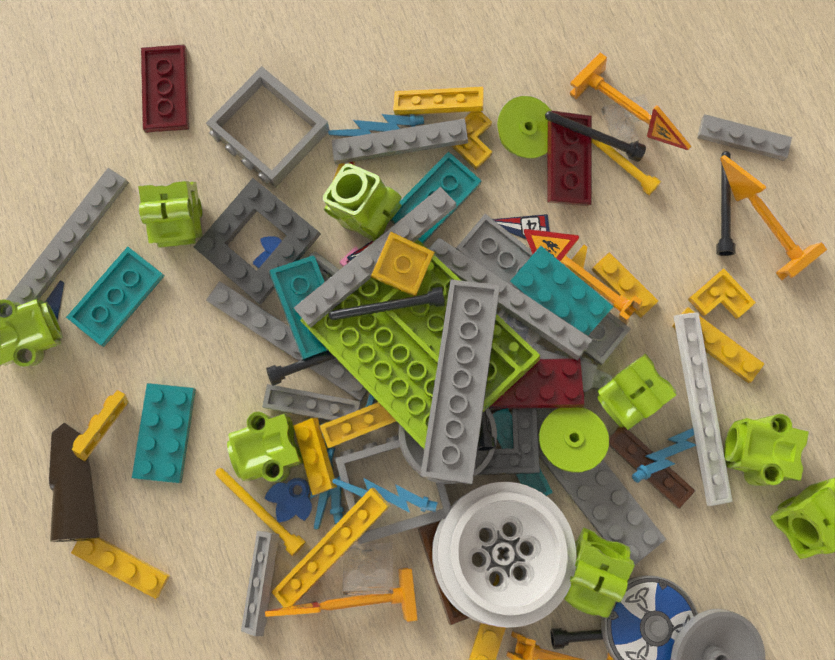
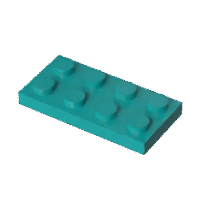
[390,151,482,244]
[66,246,165,347]
[510,246,614,336]
[269,255,329,360]
[132,383,196,483]

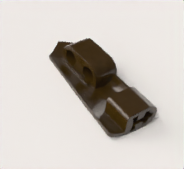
[49,423,100,542]

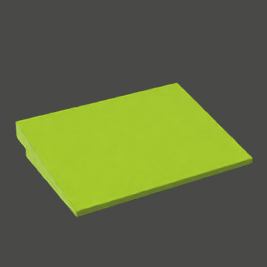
[300,239,540,449]

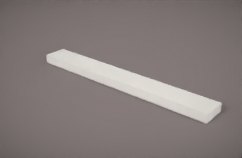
[673,312,733,506]

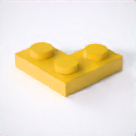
[451,111,492,170]
[688,268,756,319]

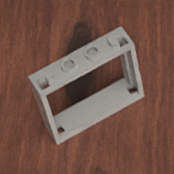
[206,66,330,187]
[335,435,451,545]

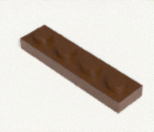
[609,426,695,509]
[417,520,469,625]

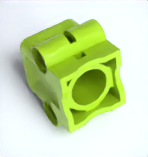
[323,164,402,241]
[138,181,203,248]
[0,299,63,367]
[597,353,677,430]
[227,411,304,482]
[724,414,809,486]
[770,478,835,559]
[564,527,635,618]

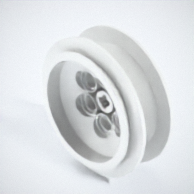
[432,482,576,628]

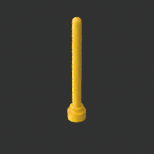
[592,139,661,196]
[215,468,306,557]

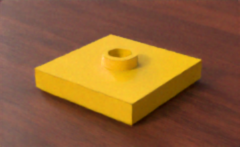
[370,232,434,296]

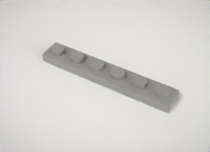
[332,119,468,164]

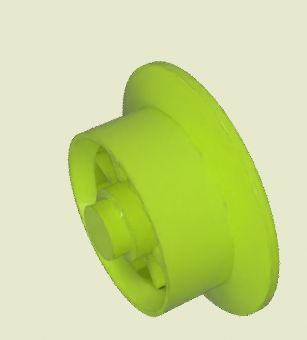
[497,96,551,159]
[539,408,609,473]

